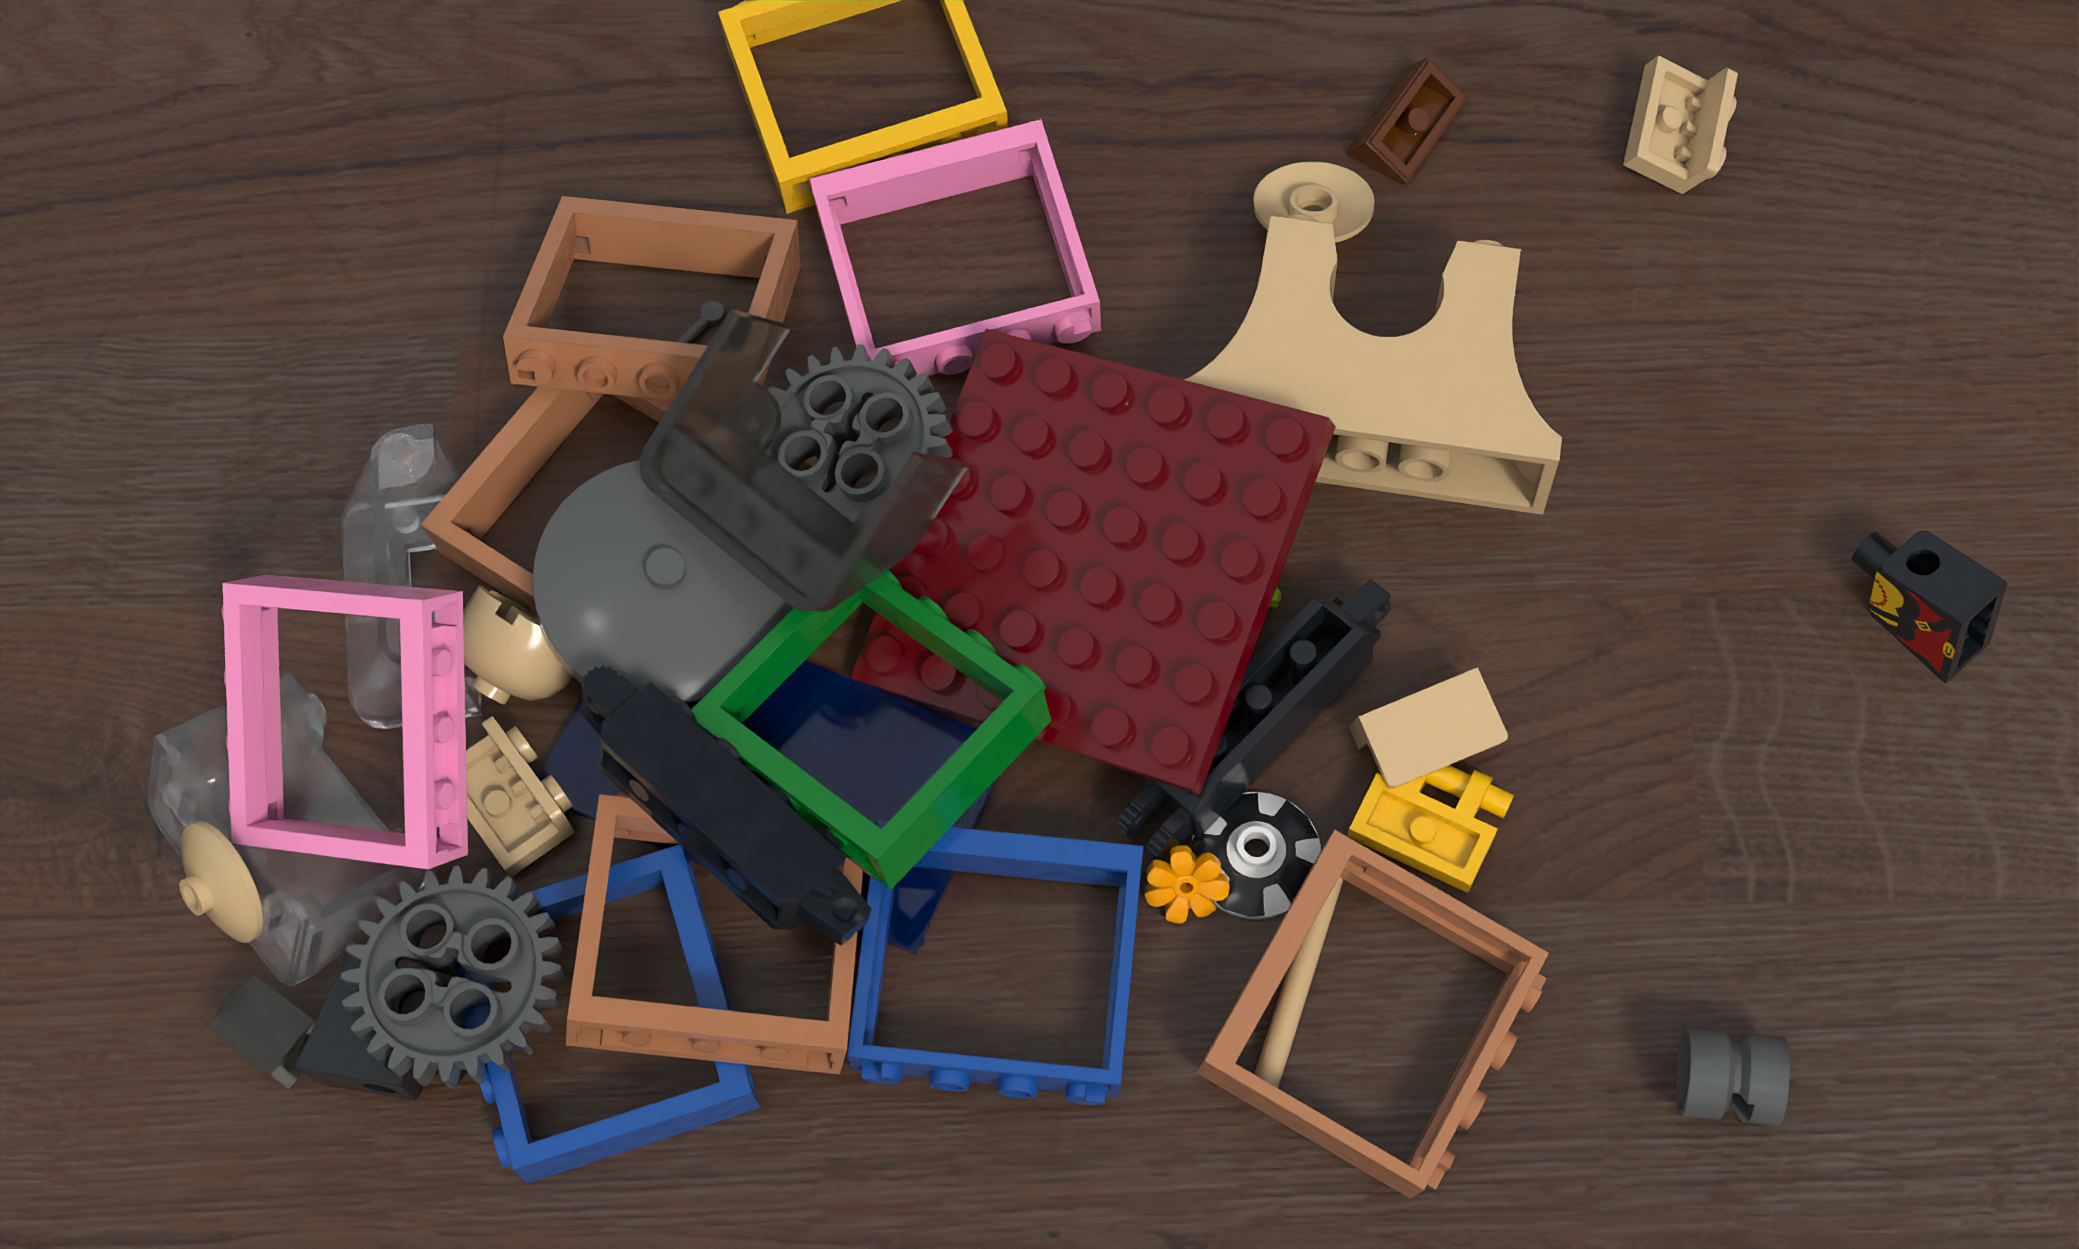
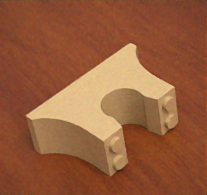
[1184,215,1562,515]

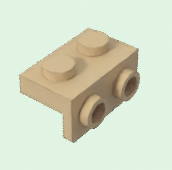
[1623,55,1738,194]
[466,716,575,878]

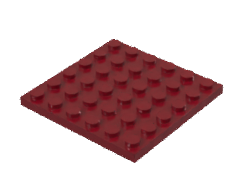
[850,329,1336,795]

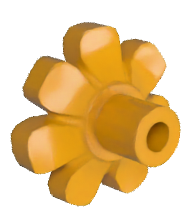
[1145,845,1229,924]

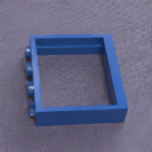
[847,820,1143,1106]
[455,844,761,1183]

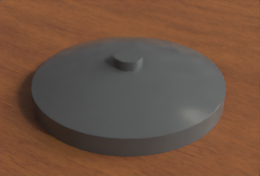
[533,458,795,709]

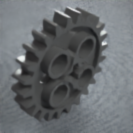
[746,345,953,545]
[340,866,567,1089]

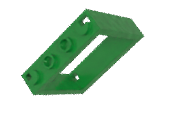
[691,553,1051,891]

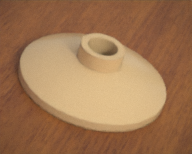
[1253,162,1375,243]
[179,820,264,943]

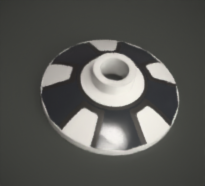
[1191,792,1321,920]

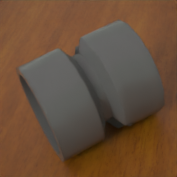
[1676,1027,1790,1126]

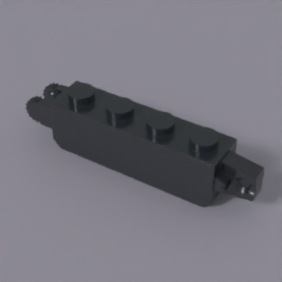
[1115,579,1391,861]
[581,665,872,946]

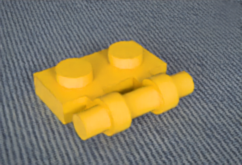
[1347,765,1514,893]

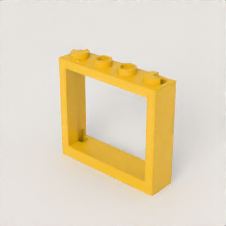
[718,0,1008,214]

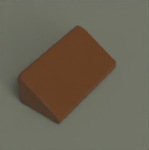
[1346,57,1468,185]

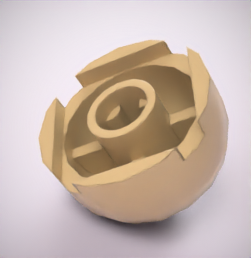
[463,585,573,704]

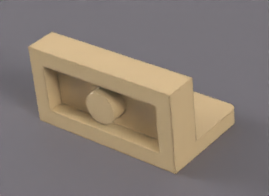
[1349,667,1508,789]

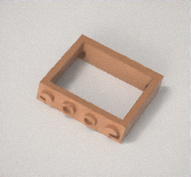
[503,196,801,410]
[420,387,758,614]
[566,792,863,1075]
[1196,830,1549,1199]

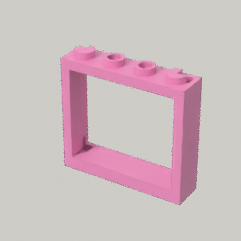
[809,119,1101,376]
[222,575,468,869]

